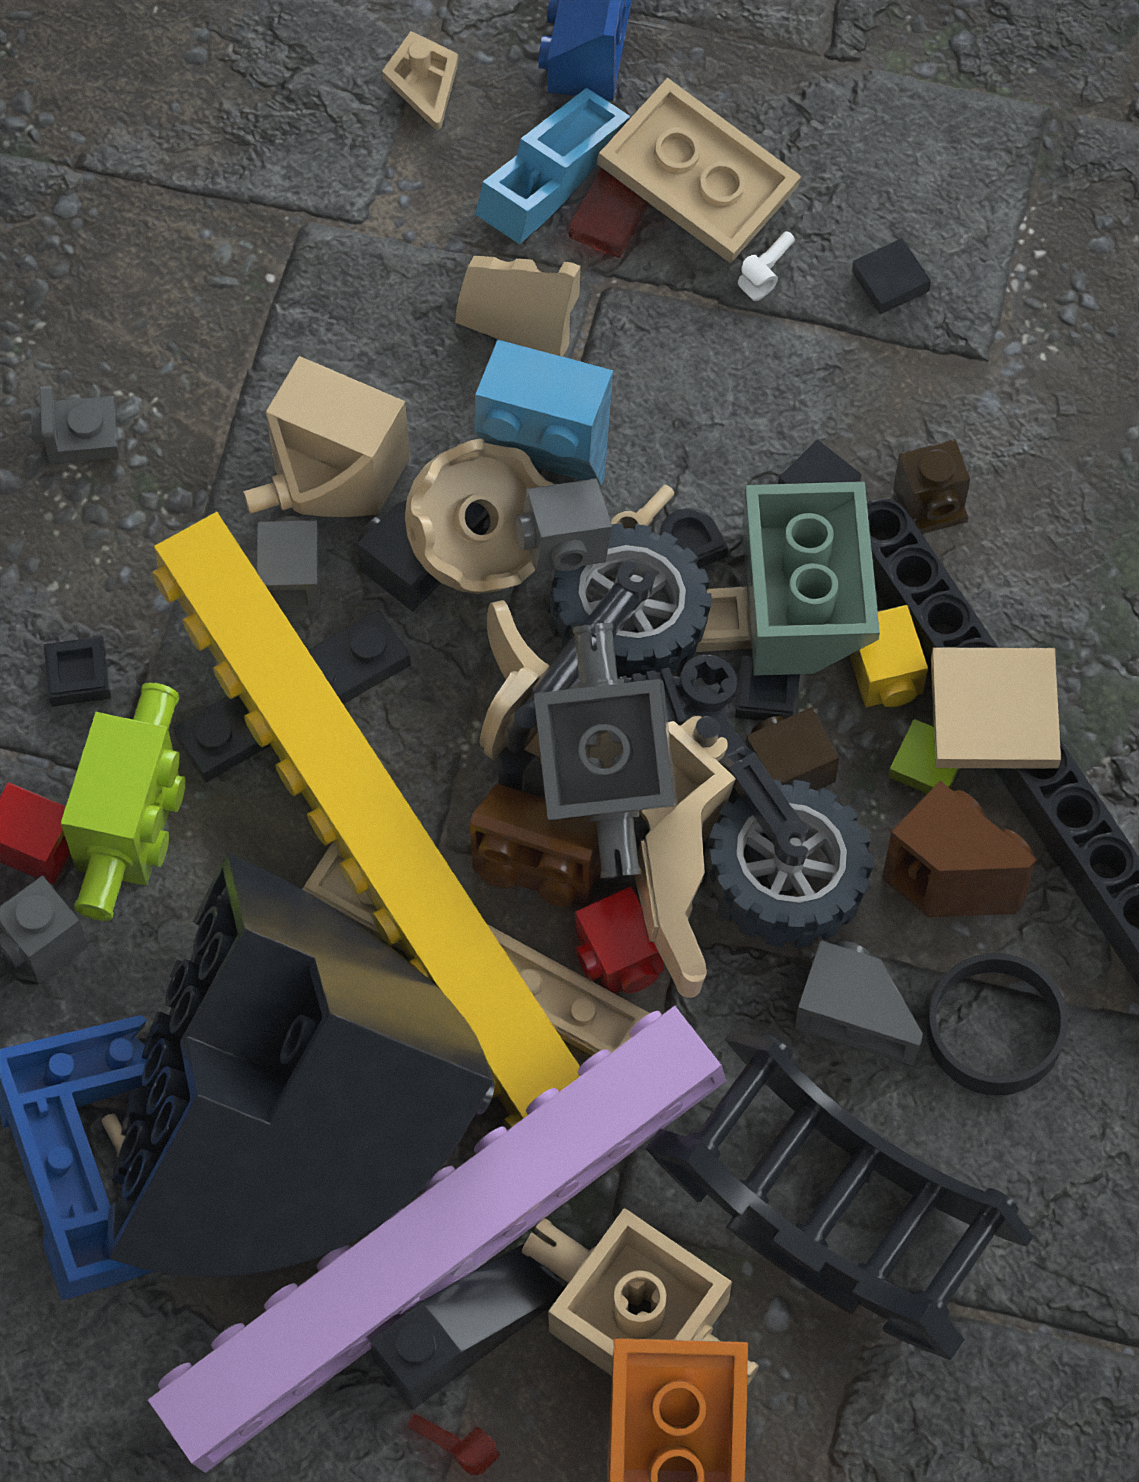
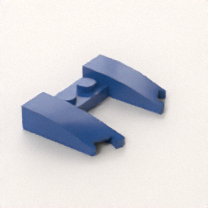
[0,1015,154,1301]

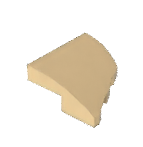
[455,256,580,357]

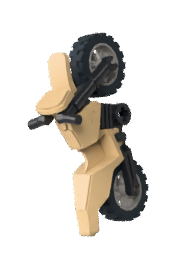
[480,524,874,998]

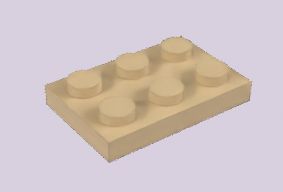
[597,78,801,264]

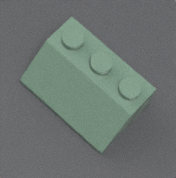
[742,482,880,675]

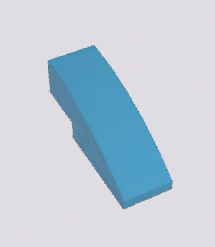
[475,88,631,244]

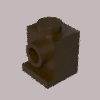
[894,439,970,534]

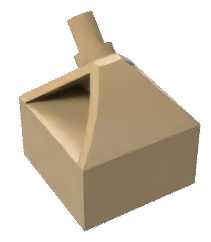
[243,356,410,517]

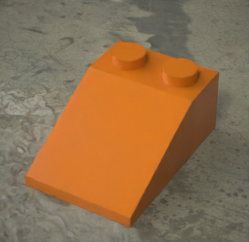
[607,1338,748,1482]

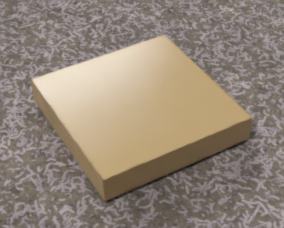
[931,648,1061,768]

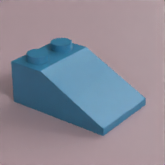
[474,339,613,485]

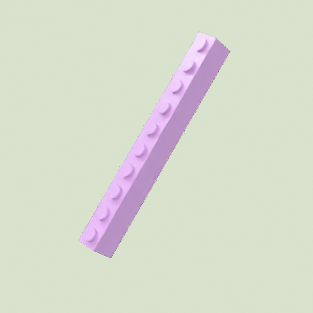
[148,1006,726,1473]

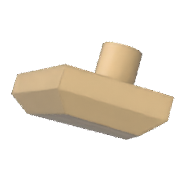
[382,31,459,130]

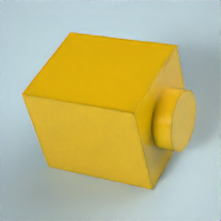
[849,605,928,707]

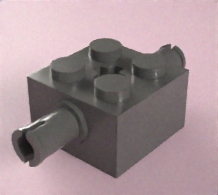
[534,623,677,878]

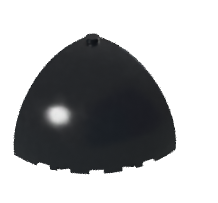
[108,853,495,1277]

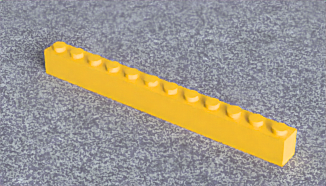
[152,512,580,1131]

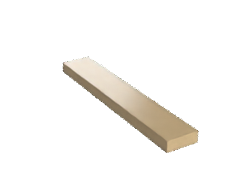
[303,842,650,1056]

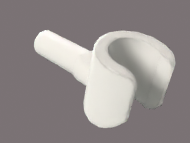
[738,231,795,301]

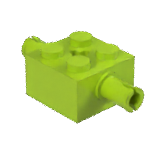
[61,683,185,921]

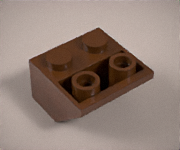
[882,781,1037,917]
[470,783,601,907]

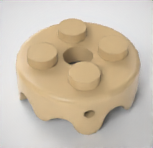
[405,439,554,594]

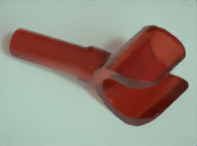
[408,1414,500,1476]

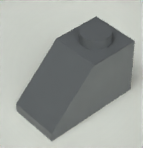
[795,940,923,1066]

